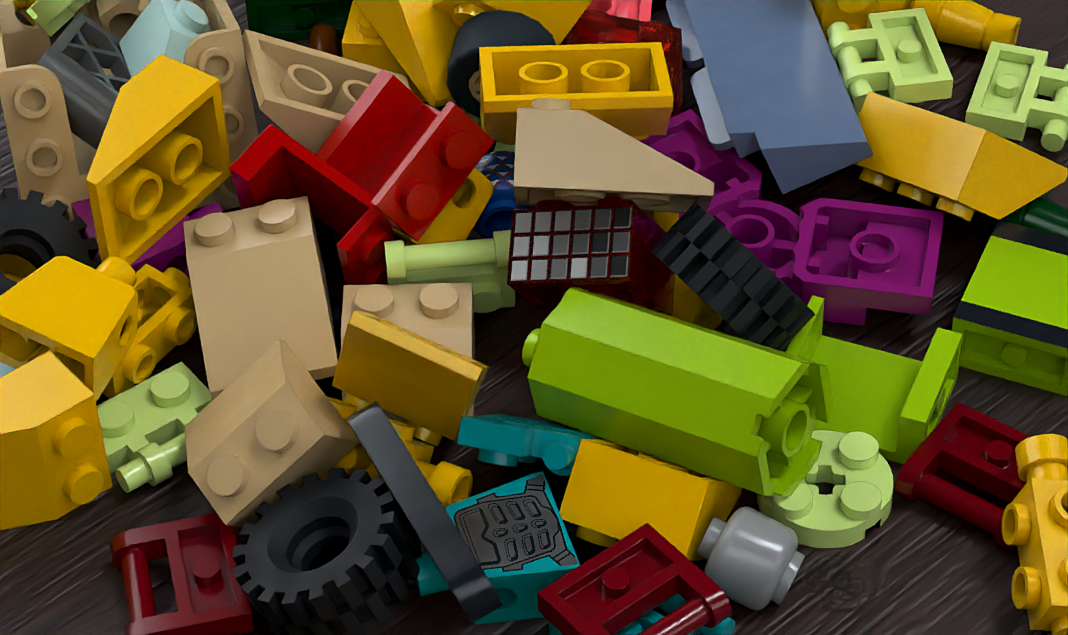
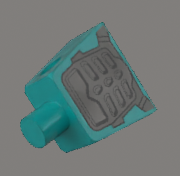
[413,471,580,624]

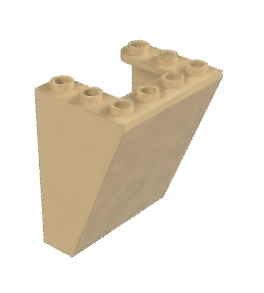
[0,0,259,222]

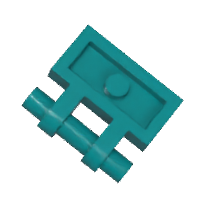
[457,413,600,476]

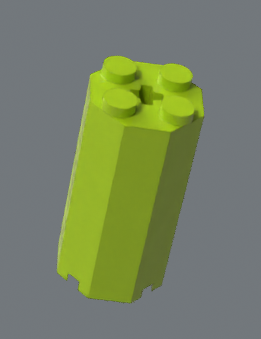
[522,286,833,496]

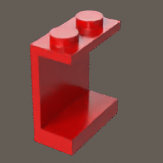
[315,69,495,242]
[229,123,394,285]

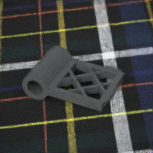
[36,11,131,150]

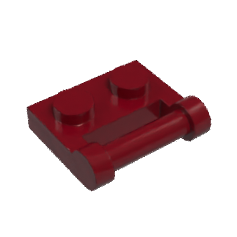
[894,402,1030,553]
[110,513,254,635]
[537,523,732,635]

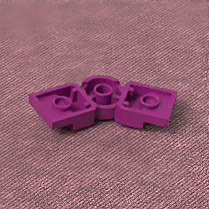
[630,109,945,326]

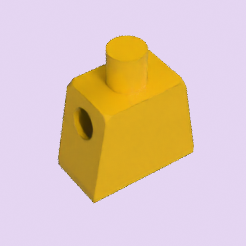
[0,256,138,401]

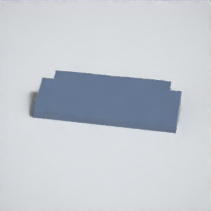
[666,0,873,194]

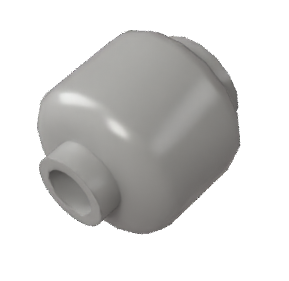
[696,506,806,611]

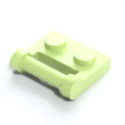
[384,230,516,313]

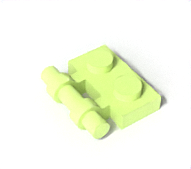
[827,8,953,112]
[965,41,1068,152]
[97,361,212,493]

